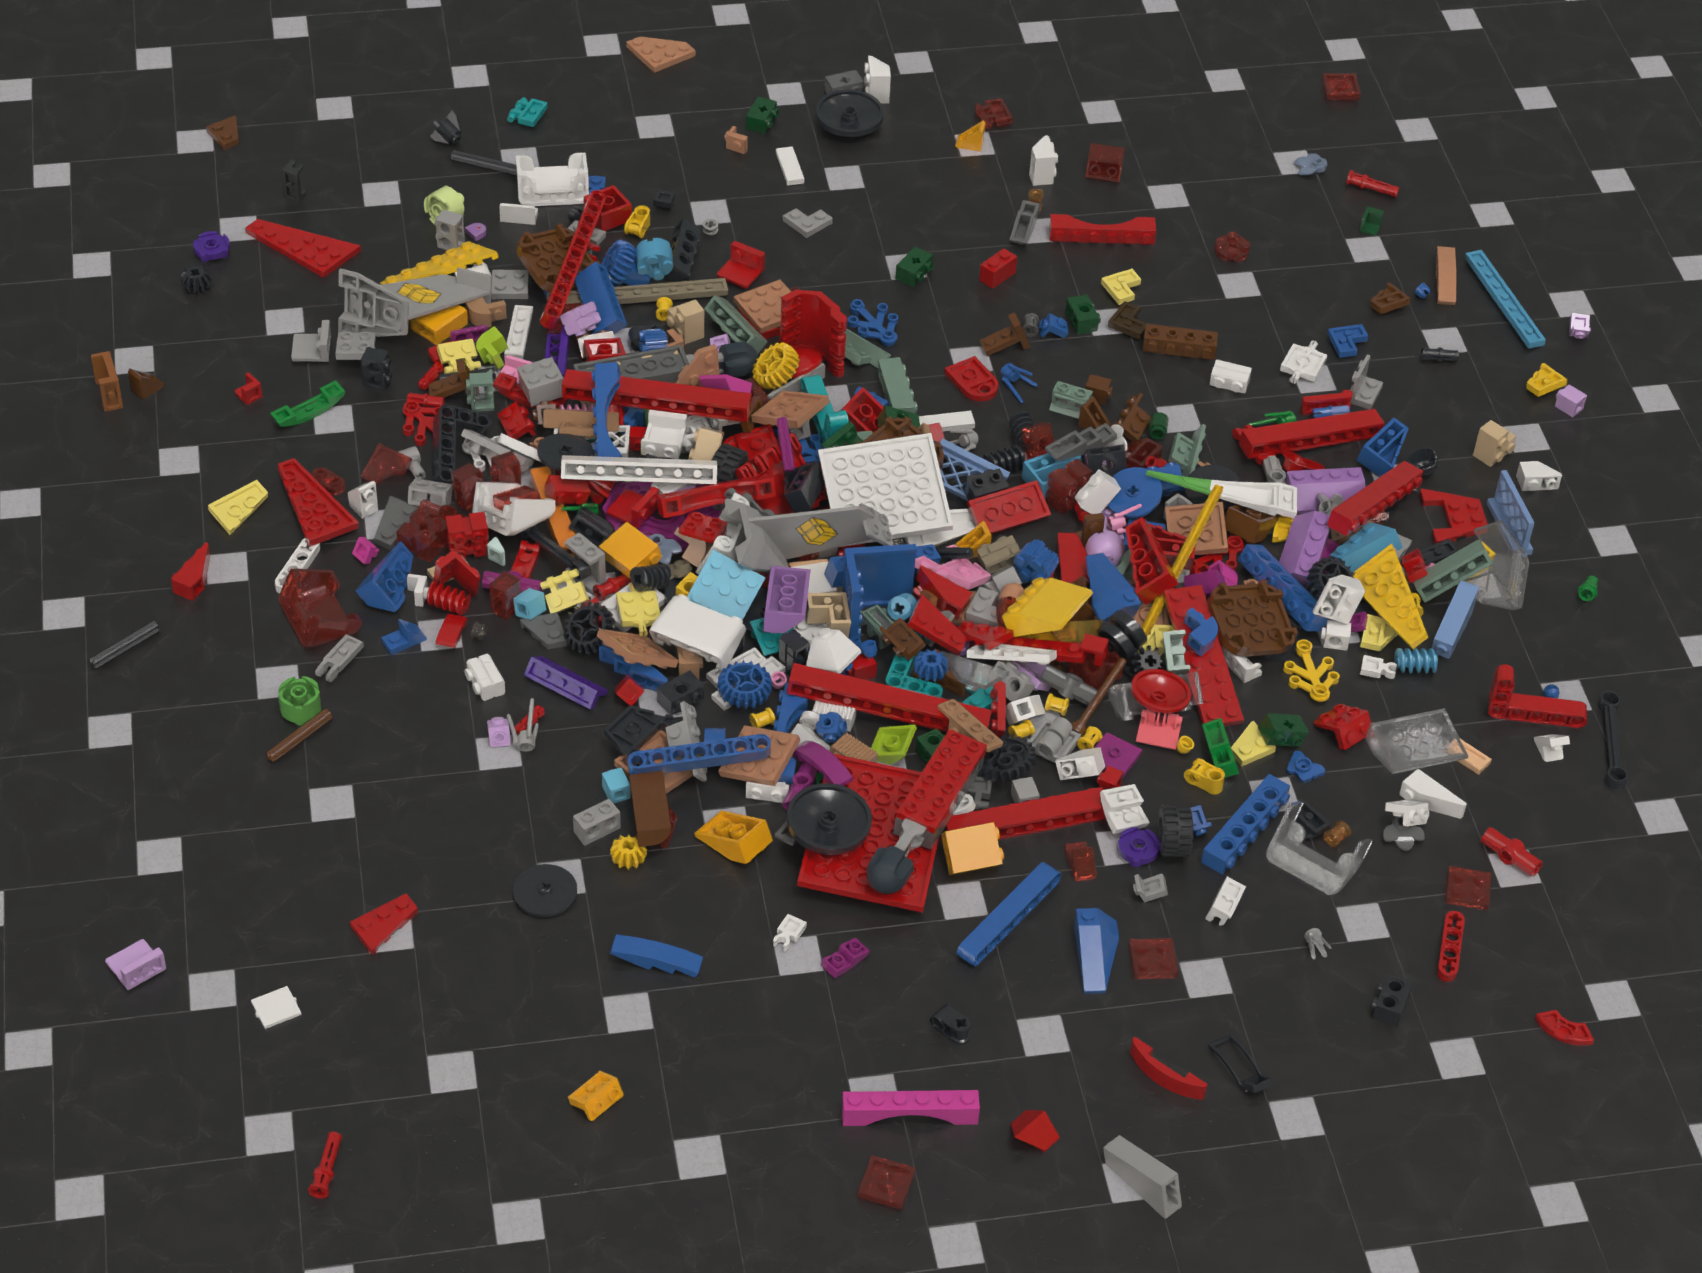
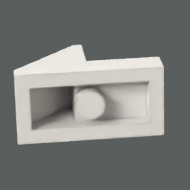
[1534,734,1570,762]

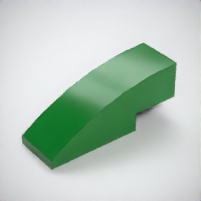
[1202,718,1239,778]

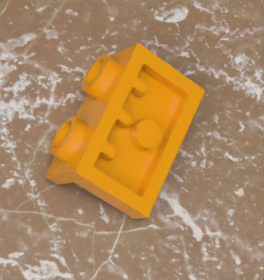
[568,1071,623,1121]

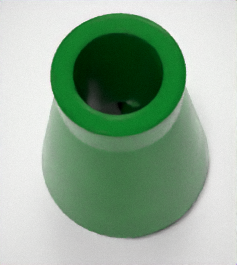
[1578,576,1598,601]

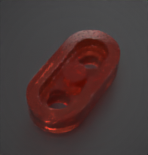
[311,468,345,495]

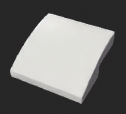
[1100,784,1150,834]

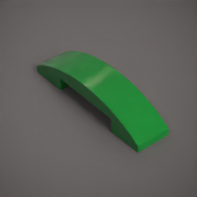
[270,380,346,427]

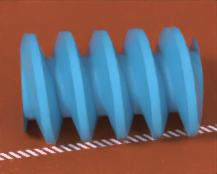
[887,593,917,620]
[1394,648,1438,673]

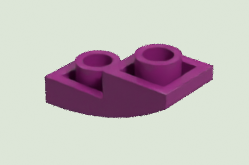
[821,938,870,978]

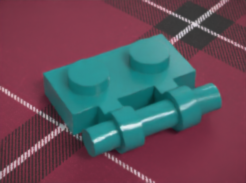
[507,97,548,127]

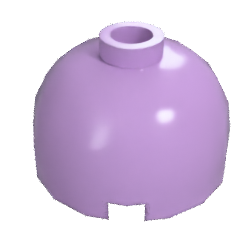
[1085,530,1125,566]

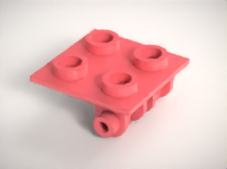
[1136,709,1182,750]

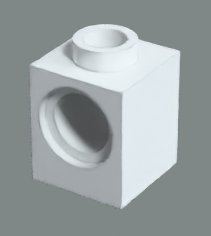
[1321,620,1351,651]

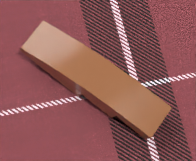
[1436,246,1456,305]

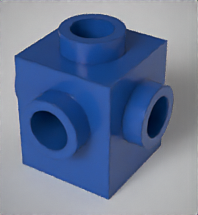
[816,712,847,743]

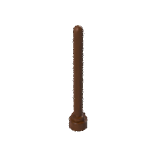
[1071,658,1126,737]

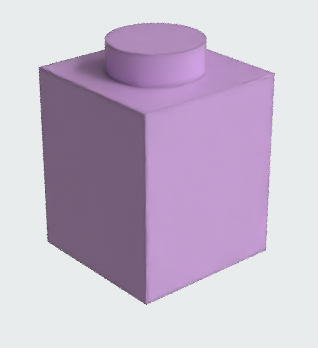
[1555,385,1587,417]

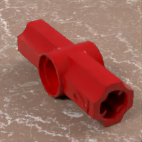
[1481,827,1543,877]

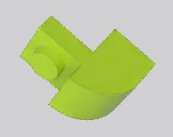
[476,326,509,369]

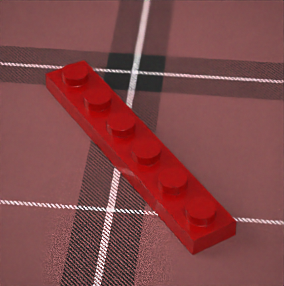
[970,637,1088,663]

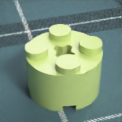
[424,186,464,224]

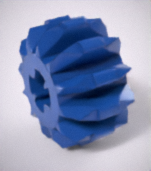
[914,649,948,682]

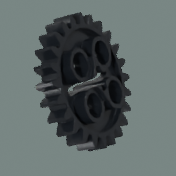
[978,735,1037,782]

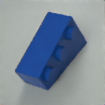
[1357,418,1409,477]

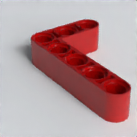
[1488,665,1587,728]

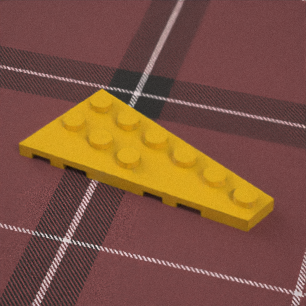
[1353,543,1429,649]

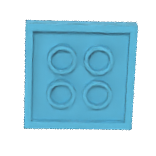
[687,549,765,620]

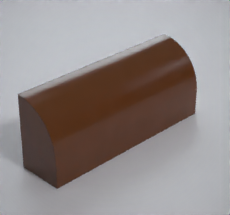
[629,771,671,847]

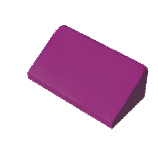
[449,324,487,342]
[1184,569,1224,596]

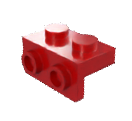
[498,401,536,440]

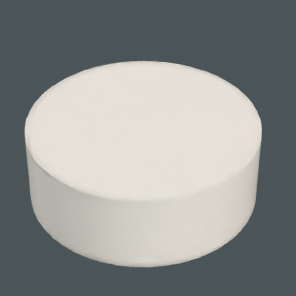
[799,711,820,730]

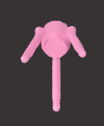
[1107,504,1142,534]

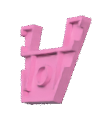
[915,544,991,590]

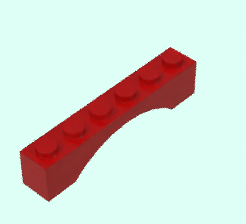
[1049,214,1156,245]
[656,474,776,518]

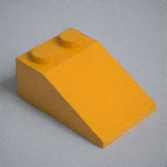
[694,810,773,864]

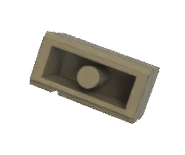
[977,535,1020,574]

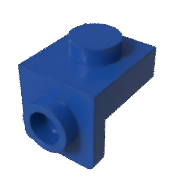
[1039,313,1068,338]
[1190,805,1212,837]

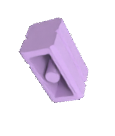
[560,302,601,337]

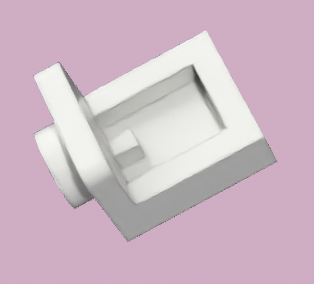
[407,574,429,607]

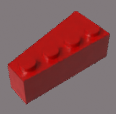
[1125,517,1179,605]

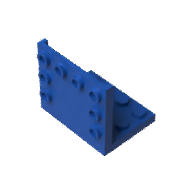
[842,544,917,639]

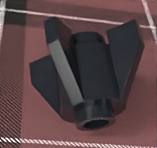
[430,111,462,144]

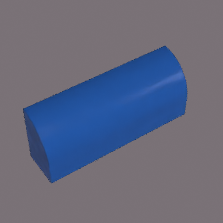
[575,262,627,334]

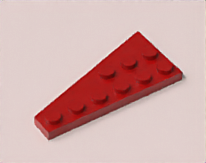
[245,219,361,278]
[278,458,359,547]

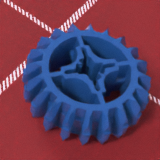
[601,240,636,287]
[717,659,772,709]

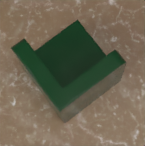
[1359,206,1384,236]

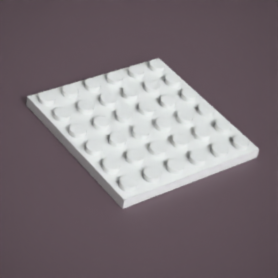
[818,433,953,547]

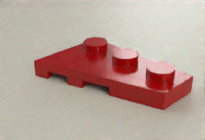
[350,893,418,956]

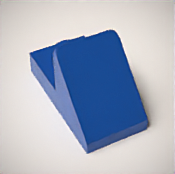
[381,619,427,655]

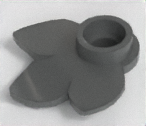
[1383,816,1425,851]

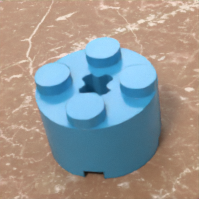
[636,238,673,280]

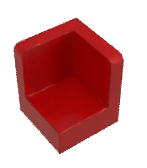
[235,372,263,405]
[1080,633,1109,667]
[614,674,644,706]

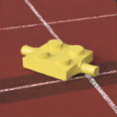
[616,583,660,637]

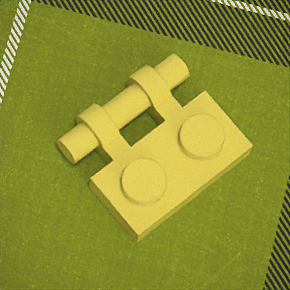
[436,339,481,374]
[540,569,589,613]

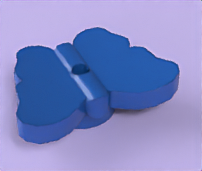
[1287,751,1325,783]

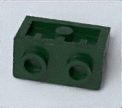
[821,421,863,449]

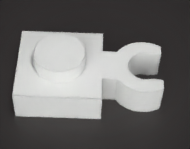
[1360,655,1397,679]
[773,914,807,951]

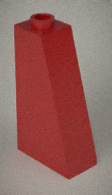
[1056,533,1090,583]

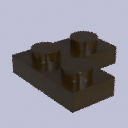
[1108,301,1147,340]

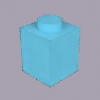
[513,588,546,620]
[602,768,631,804]

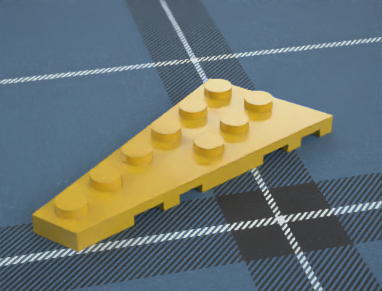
[380,241,499,285]

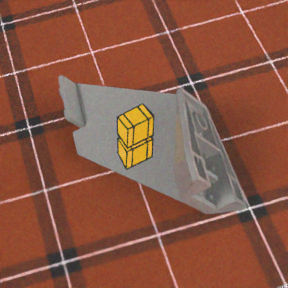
[338,267,492,337]
[724,498,893,572]

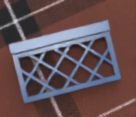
[940,438,1010,501]
[1487,470,1534,557]

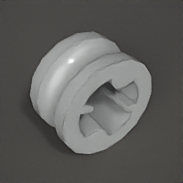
[703,219,718,235]

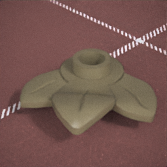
[668,560,692,580]

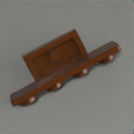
[1114,392,1150,443]

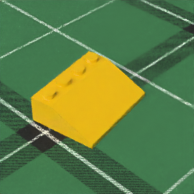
[1002,577,1093,637]

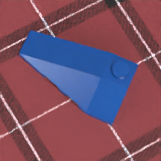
[356,541,413,612]
[1085,553,1141,624]
[1074,908,1119,994]

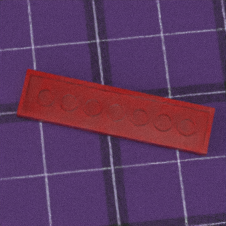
[1163,585,1244,727]

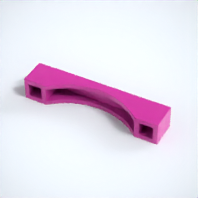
[842,1090,980,1126]

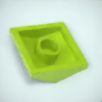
[871,725,917,765]

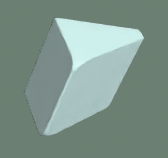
[487,537,505,566]

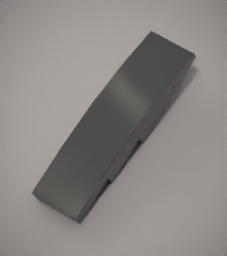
[1045,423,1117,461]

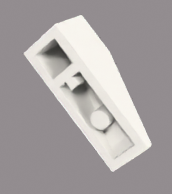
[1399,769,1467,819]

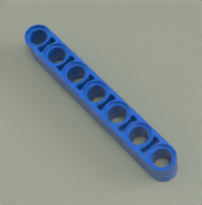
[628,734,771,774]
[956,862,1062,966]

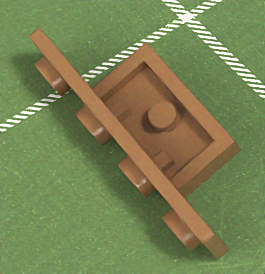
[543,409,619,438]
[938,699,1003,752]

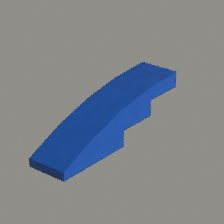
[599,641,668,692]
[610,934,703,978]

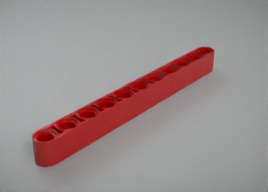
[540,190,606,329]

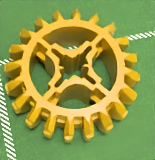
[752,342,800,390]

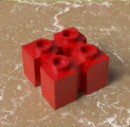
[446,512,489,559]

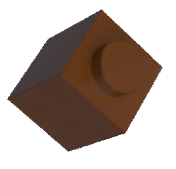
[1085,374,1113,405]

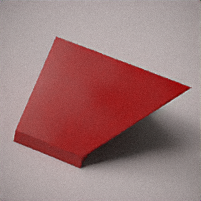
[1011,1110,1060,1153]

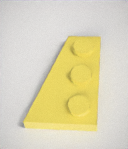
[208,480,268,535]

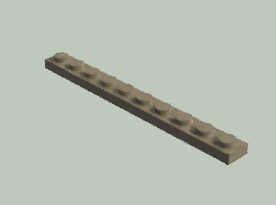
[547,278,728,309]

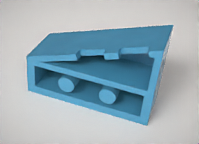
[1022,453,1082,499]
[1330,522,1403,572]

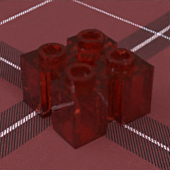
[1046,459,1092,514]
[396,508,447,562]
[1066,645,1123,689]

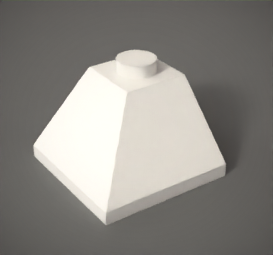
[806,628,861,674]

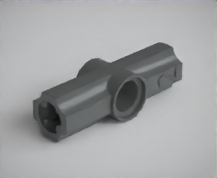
[1040,664,1098,705]

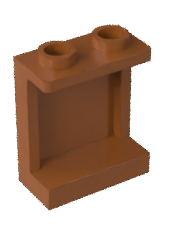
[91,351,123,412]

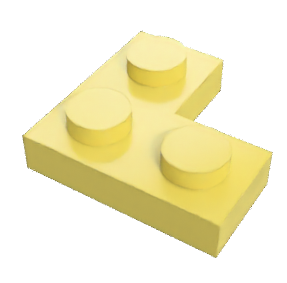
[1101,269,1141,305]

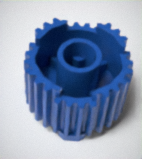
[638,329,667,352]
[1013,539,1059,583]

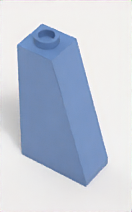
[1432,580,1479,659]

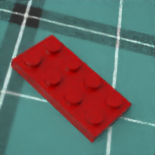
[967,480,1051,535]

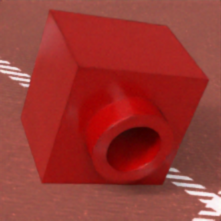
[629,426,647,451]
[1097,766,1123,790]

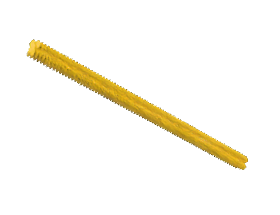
[1141,484,1224,636]

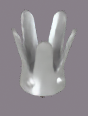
[1304,928,1332,960]

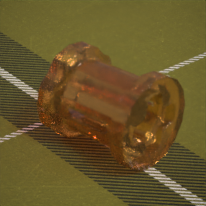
[1028,189,1044,211]
[1323,821,1351,847]

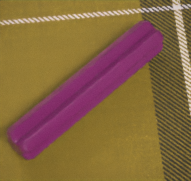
[777,417,795,472]

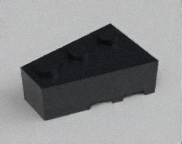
[784,461,825,513]

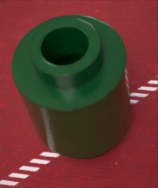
[1149,412,1169,440]

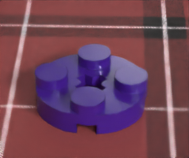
[193,231,230,262]
[1117,827,1160,867]

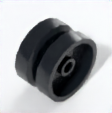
[1097,610,1148,661]

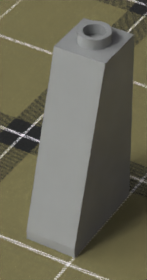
[1103,1135,1182,1219]

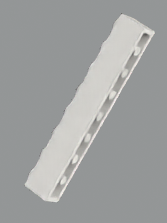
[561,455,717,484]

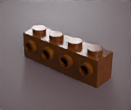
[1143,324,1218,360]

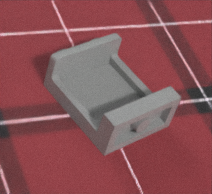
[565,533,606,595]

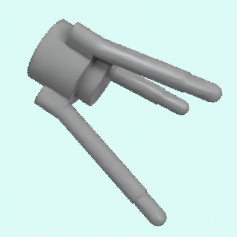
[949,428,978,451]
[507,698,539,752]

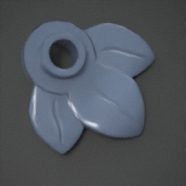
[1294,154,1327,175]
[648,534,682,565]

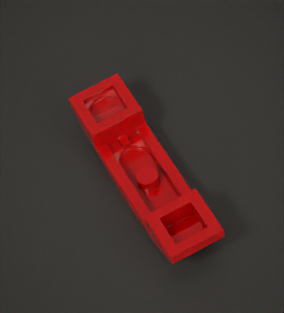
[493,372,568,408]
[1130,1037,1208,1100]

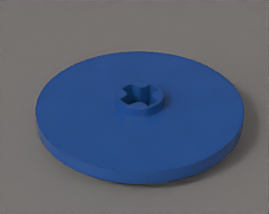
[1108,467,1162,518]

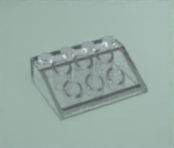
[1366,708,1468,774]

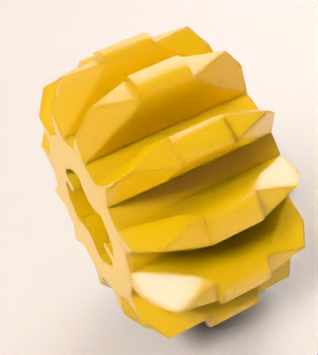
[610,834,647,870]

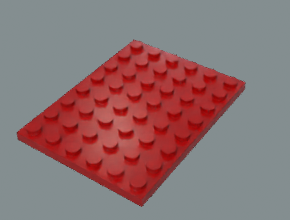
[797,753,939,913]

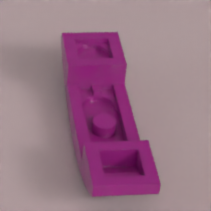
[792,740,853,786]

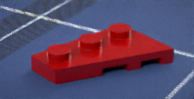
[907,594,967,655]
[957,621,1014,650]

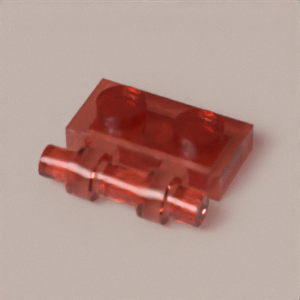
[975,98,1013,129]

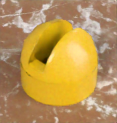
[1176,736,1194,754]

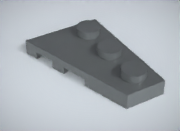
[374,496,423,550]

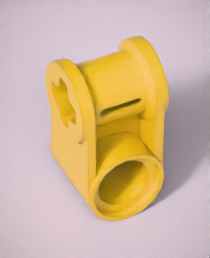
[624,205,650,238]
[1184,759,1225,795]

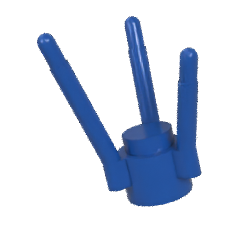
[1001,363,1038,403]

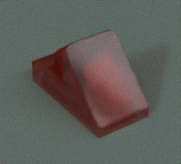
[1065,841,1096,882]

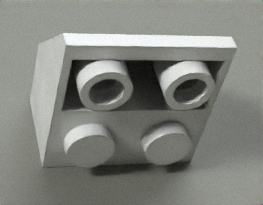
[864,56,891,103]
[1029,135,1058,186]
[1312,575,1365,624]

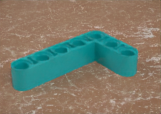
[800,374,849,444]
[885,628,943,698]

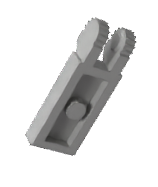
[315,634,364,682]

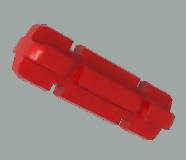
[418,362,444,390]
[514,705,545,736]

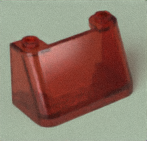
[279,569,362,647]

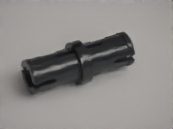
[1420,347,1459,362]

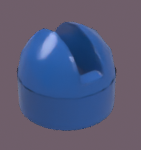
[1414,283,1430,298]
[1543,684,1560,698]

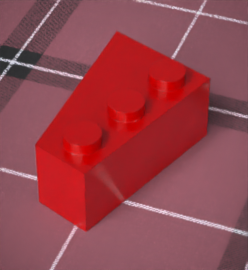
[1144,519,1196,570]

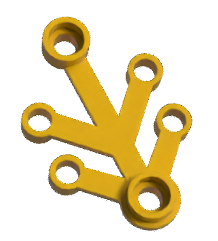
[1283,639,1340,702]

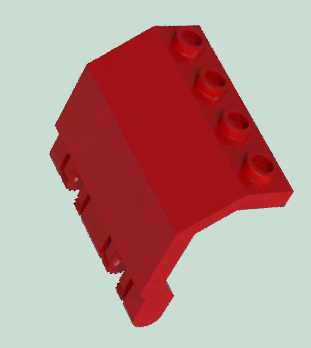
[780,290,847,377]
[735,433,828,515]

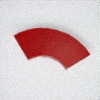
[1535,1010,1594,1046]

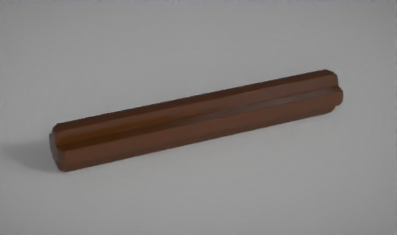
[266,709,332,762]

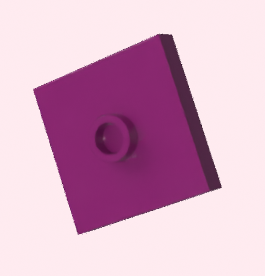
[1095,732,1142,779]

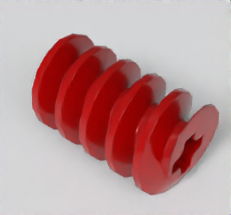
[427,581,471,616]

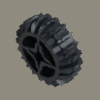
[1306,557,1356,599]
[562,601,617,656]

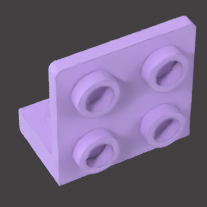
[105,939,166,990]

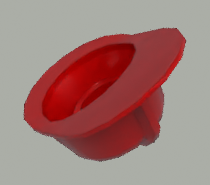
[1282,450,1324,474]

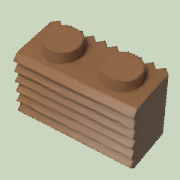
[830,732,878,763]

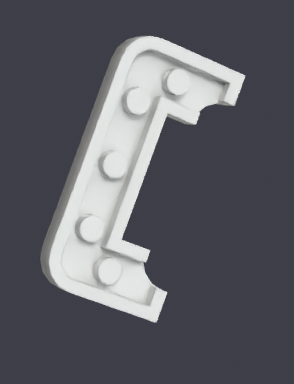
[516,153,589,206]
[472,482,556,536]
[696,492,750,574]
[649,594,746,670]

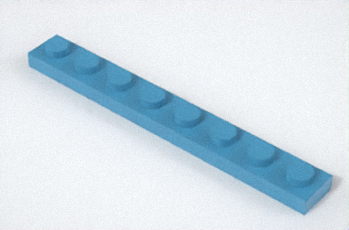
[1465,250,1546,349]

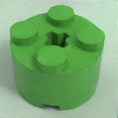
[278,676,322,725]

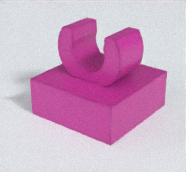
[352,537,379,564]

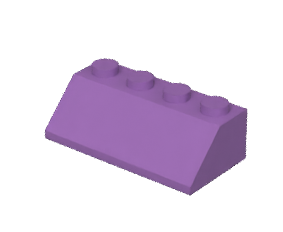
[1285,467,1365,514]
[1279,511,1331,590]
[763,566,811,633]

